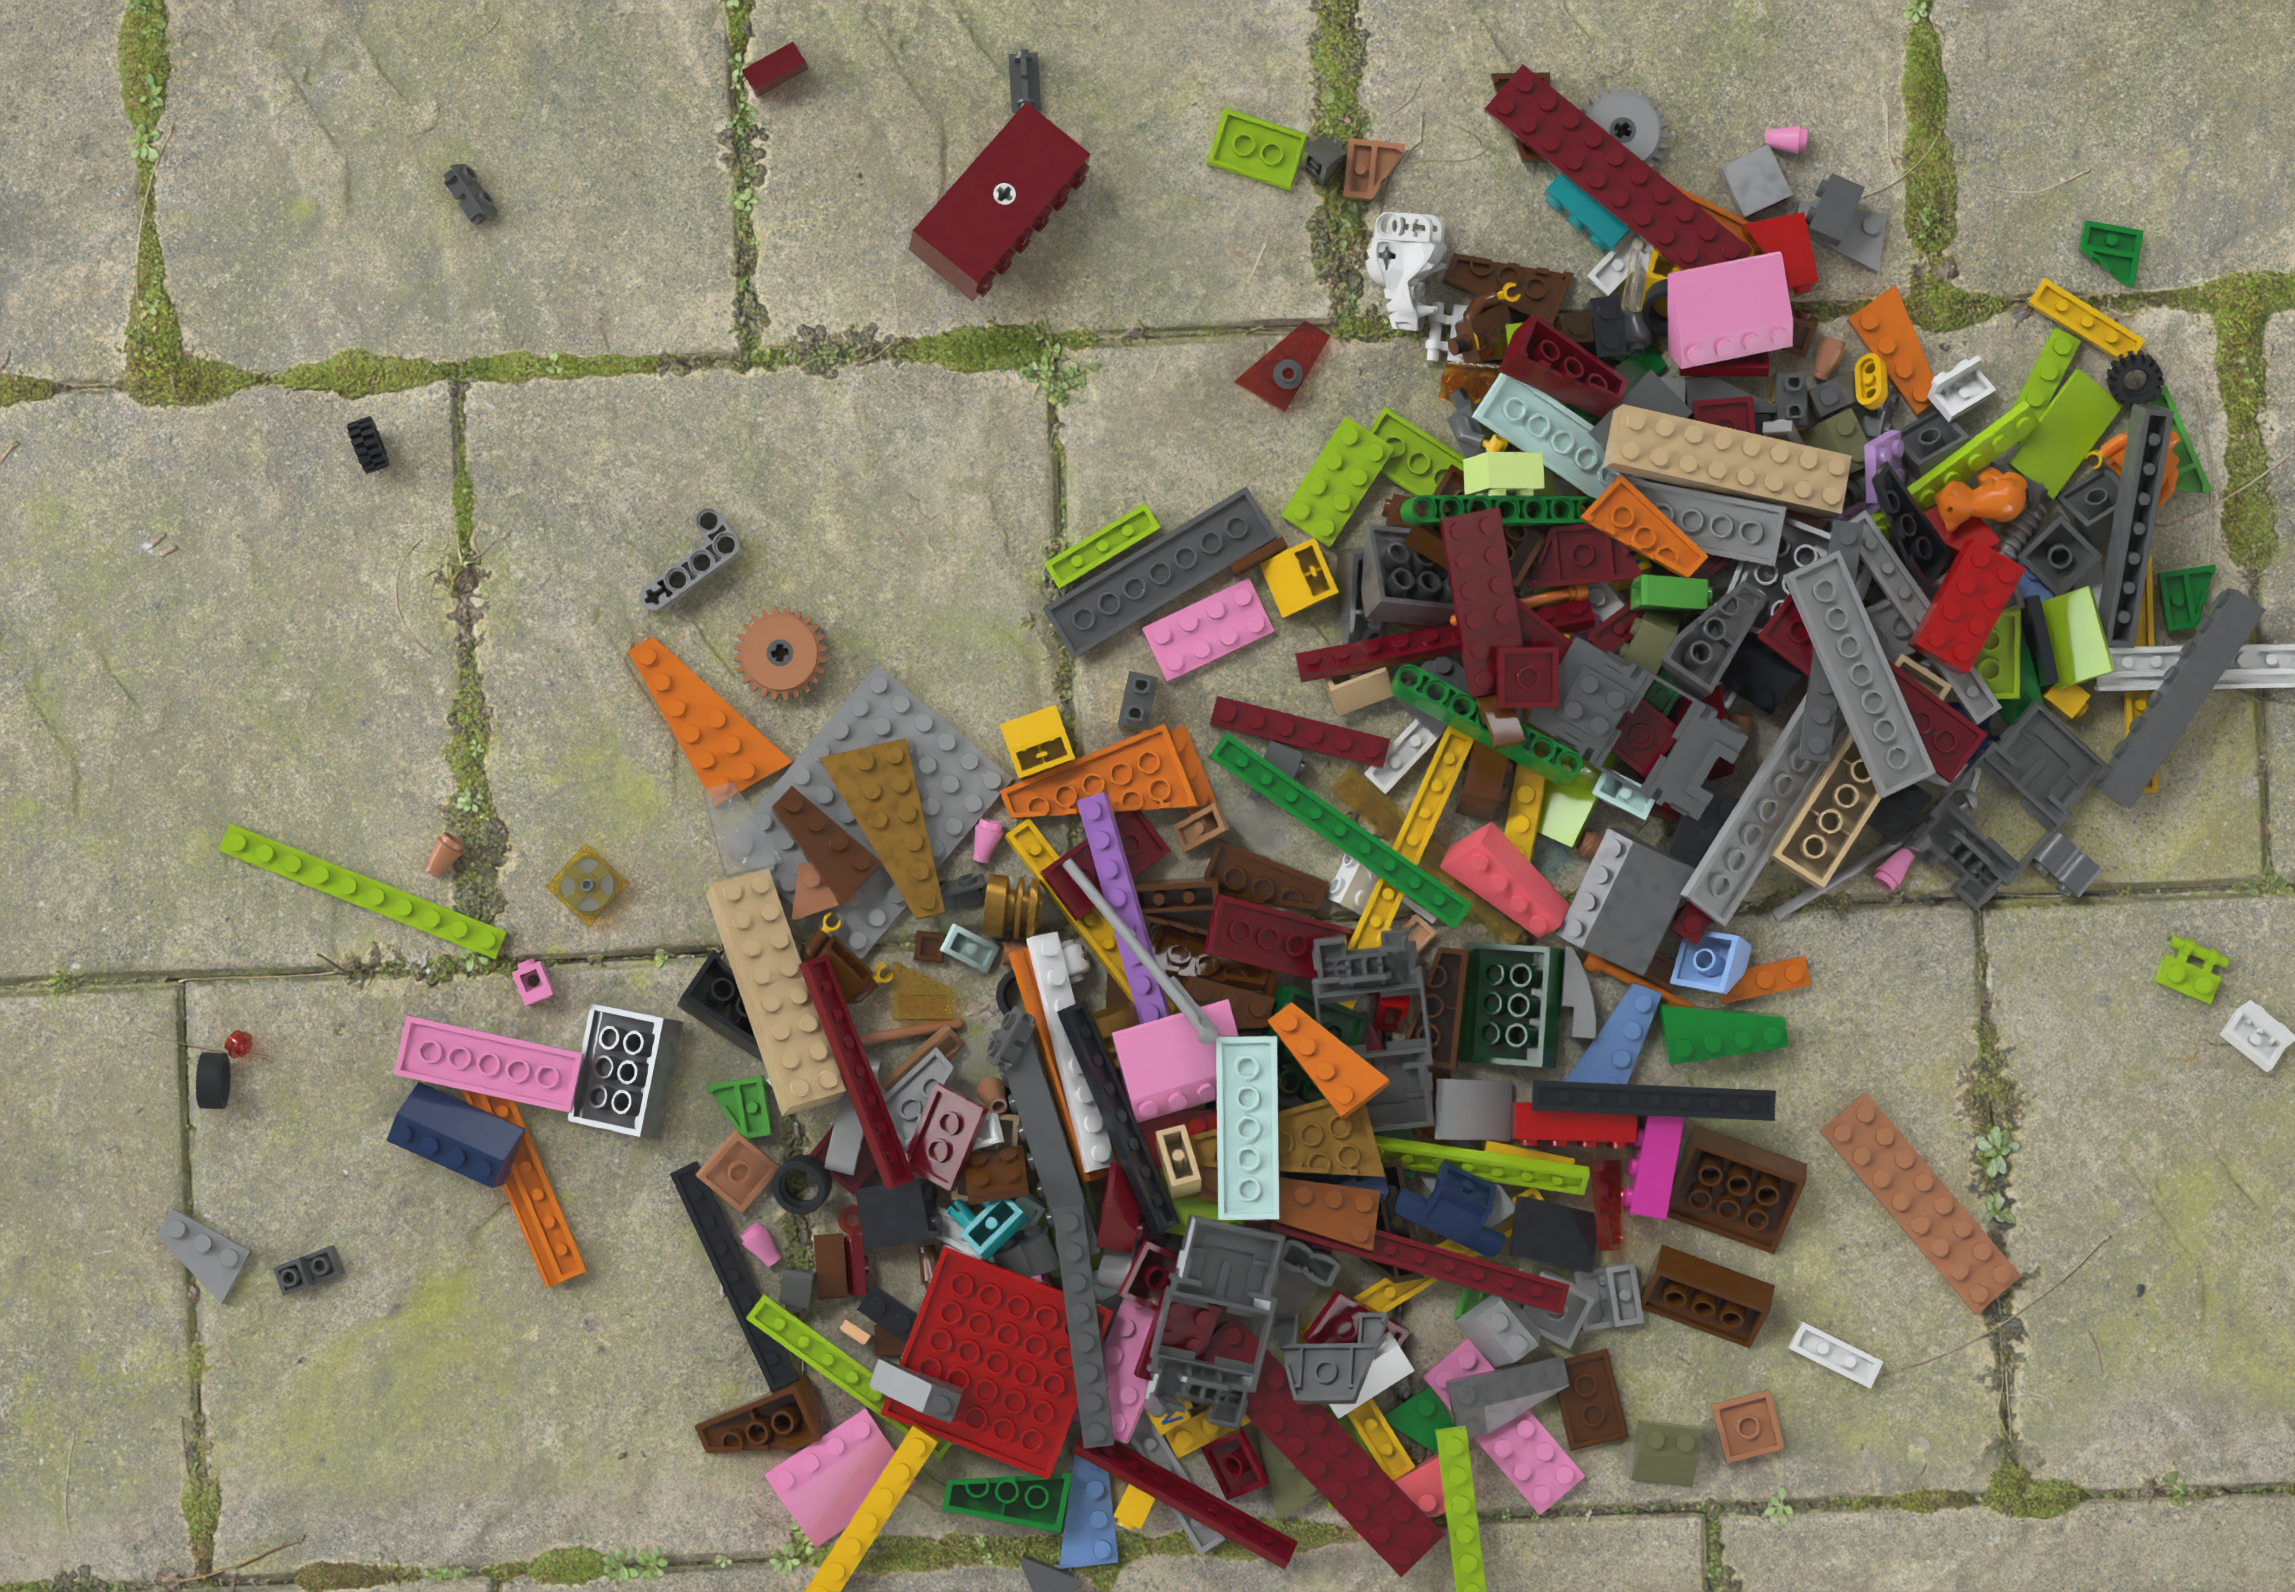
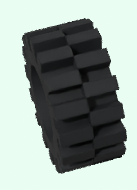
[2106,351,2164,408]
[347,416,390,474]

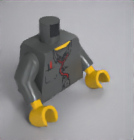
[1447,387,1509,459]

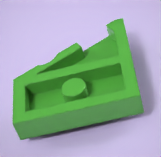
[706,1075,774,1139]

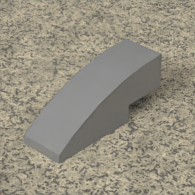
[1561,946,1596,1039]

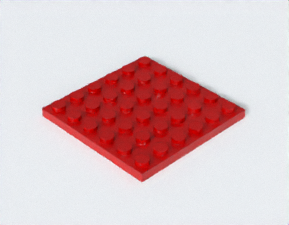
[880,1245,1114,1480]

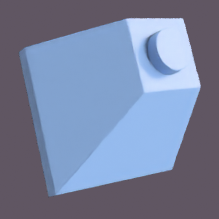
[1670,930,1752,995]

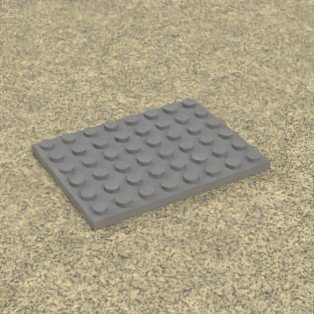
[723,664,1014,961]

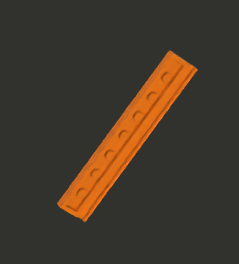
[1008,947,1124,1183]
[462,1089,588,1289]

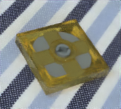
[545,843,630,927]

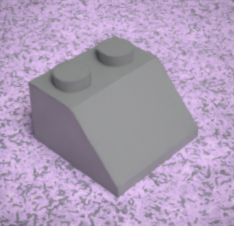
[1455,1295,1540,1367]

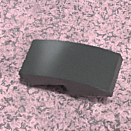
[273,1245,345,1296]

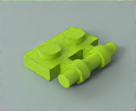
[2153,935,2230,1005]

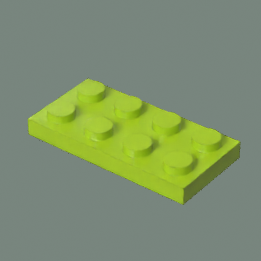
[1281,415,1395,547]

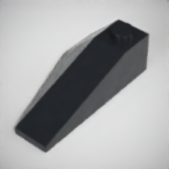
[1871,461,1952,590]

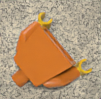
[2085,429,2181,508]

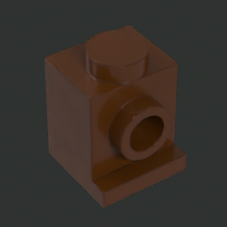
[1382,493,1422,529]

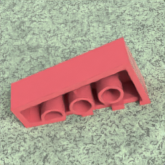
[1440,822,1570,938]
[1356,1454,1445,1538]

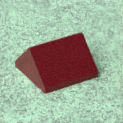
[1118,1240,1179,1311]
[1200,1426,1270,1500]

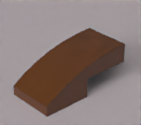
[1475,693,1525,749]
[814,1233,848,1300]

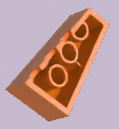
[1267,1002,1391,1121]

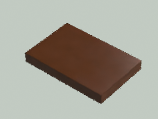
[1556,1348,1629,1451]

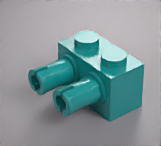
[947,1198,1030,1261]

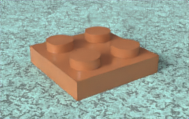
[696,1129,780,1213]
[1710,1389,1785,1463]

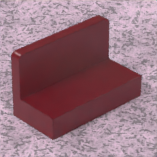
[742,41,808,97]

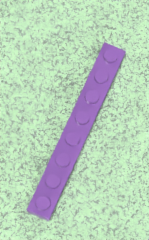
[1077,792,1171,1025]

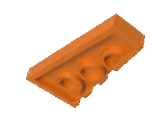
[1846,285,1934,416]
[1579,474,1709,578]

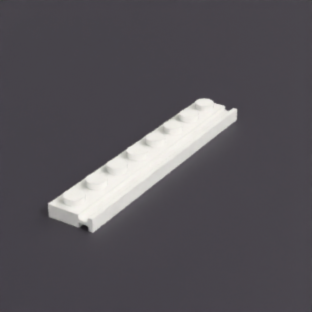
[2095,643,2295,691]

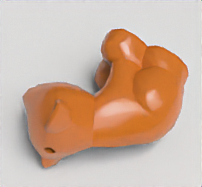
[1934,466,2028,533]

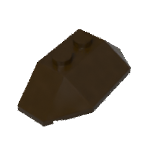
[1359,1159,1424,1284]

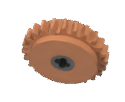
[734,607,829,702]

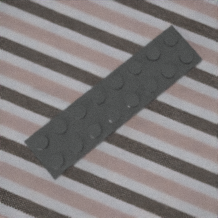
[1043,486,1277,660]

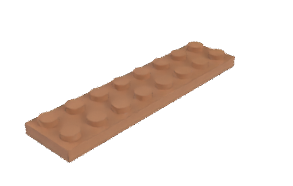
[1819,1092,2021,1315]

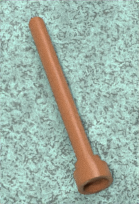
[859,1018,964,1046]

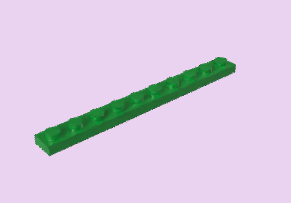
[1209,732,1472,930]

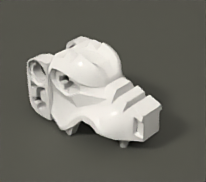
[1365,212,1447,331]

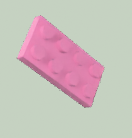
[1142,578,1275,682]

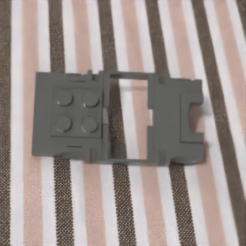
[1526,635,1749,821]
[1903,700,2107,911]
[1312,928,1435,1132]
[1143,1214,1286,1430]

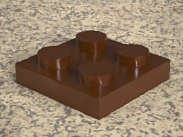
[965,1145,1029,1205]

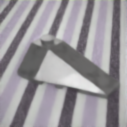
[1336,547,1388,645]
[1661,580,1768,700]
[1445,1355,1569,1438]

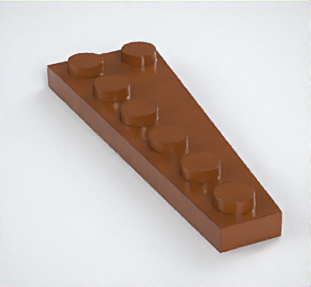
[1196,1167,1380,1251]

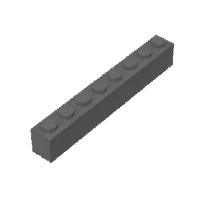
[2098,403,2174,648]
[2093,588,2266,809]
[989,1028,1104,1255]

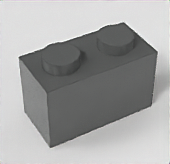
[1805,173,1865,247]

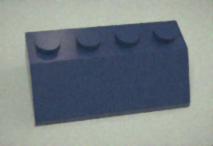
[386,1082,526,1188]

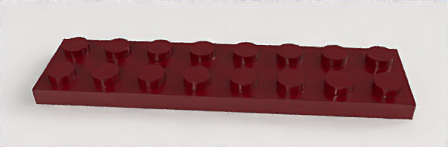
[1756,593,1988,783]
[1515,596,1678,778]

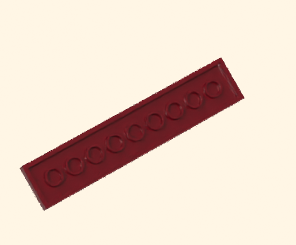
[1484,64,1752,271]
[1203,1319,1444,1578]

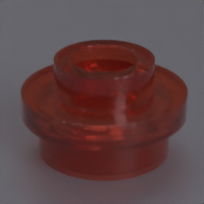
[224,1030,252,1059]
[838,1205,862,1235]

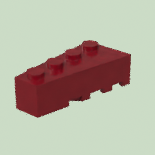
[1498,314,1629,418]

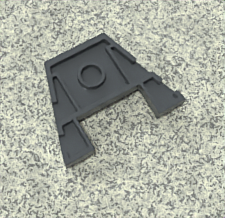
[1273,1312,1389,1404]

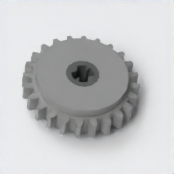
[1581,85,1669,169]

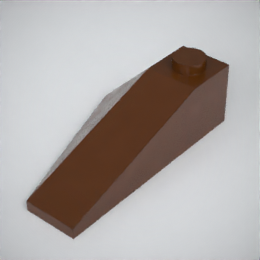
[694,1376,822,1453]

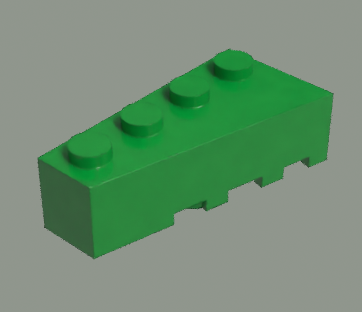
[1658,1002,1789,1065]
[942,1473,1072,1533]

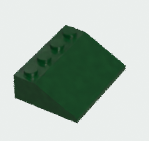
[1460,942,1564,1068]
[1261,985,1369,1112]

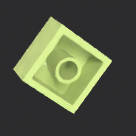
[1463,452,1544,496]

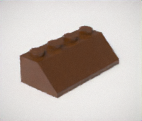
[1640,1244,1775,1348]

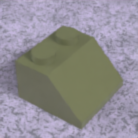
[1799,408,1868,475]
[1618,610,1682,685]
[1632,1420,1702,1487]

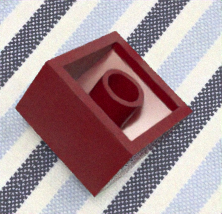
[1096,1162,1144,1253]

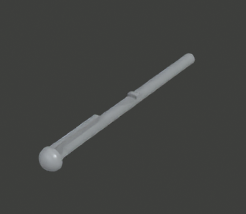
[1771,789,1978,921]
[1063,858,1218,1044]

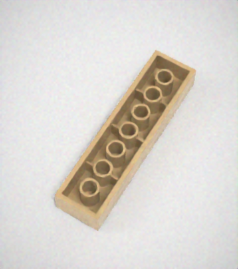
[1603,404,1852,519]
[1769,653,1952,890]
[706,868,846,1117]

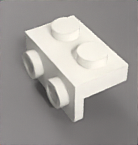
[1927,355,1996,422]
[1326,854,1379,916]
[2220,1000,2295,1072]

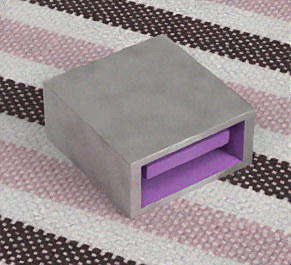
[1717,144,1793,219]

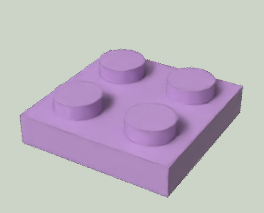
[1864,430,1905,503]

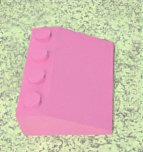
[1668,251,1793,369]
[1112,999,1238,1123]
[765,1406,917,1548]

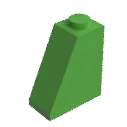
[1630,574,1712,612]

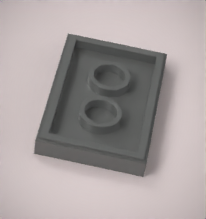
[1588,370,1693,475]

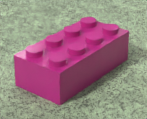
[1620,1115,1685,1220]

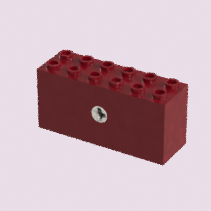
[909,102,1091,302]

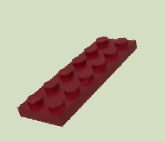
[1439,507,1523,697]
[1203,895,1373,996]

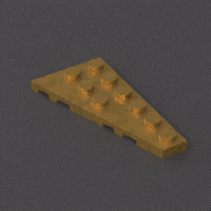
[819,738,946,920]
[1188,1099,1386,1177]

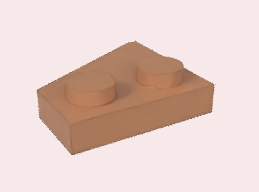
[1343,138,1405,202]
[791,862,856,920]

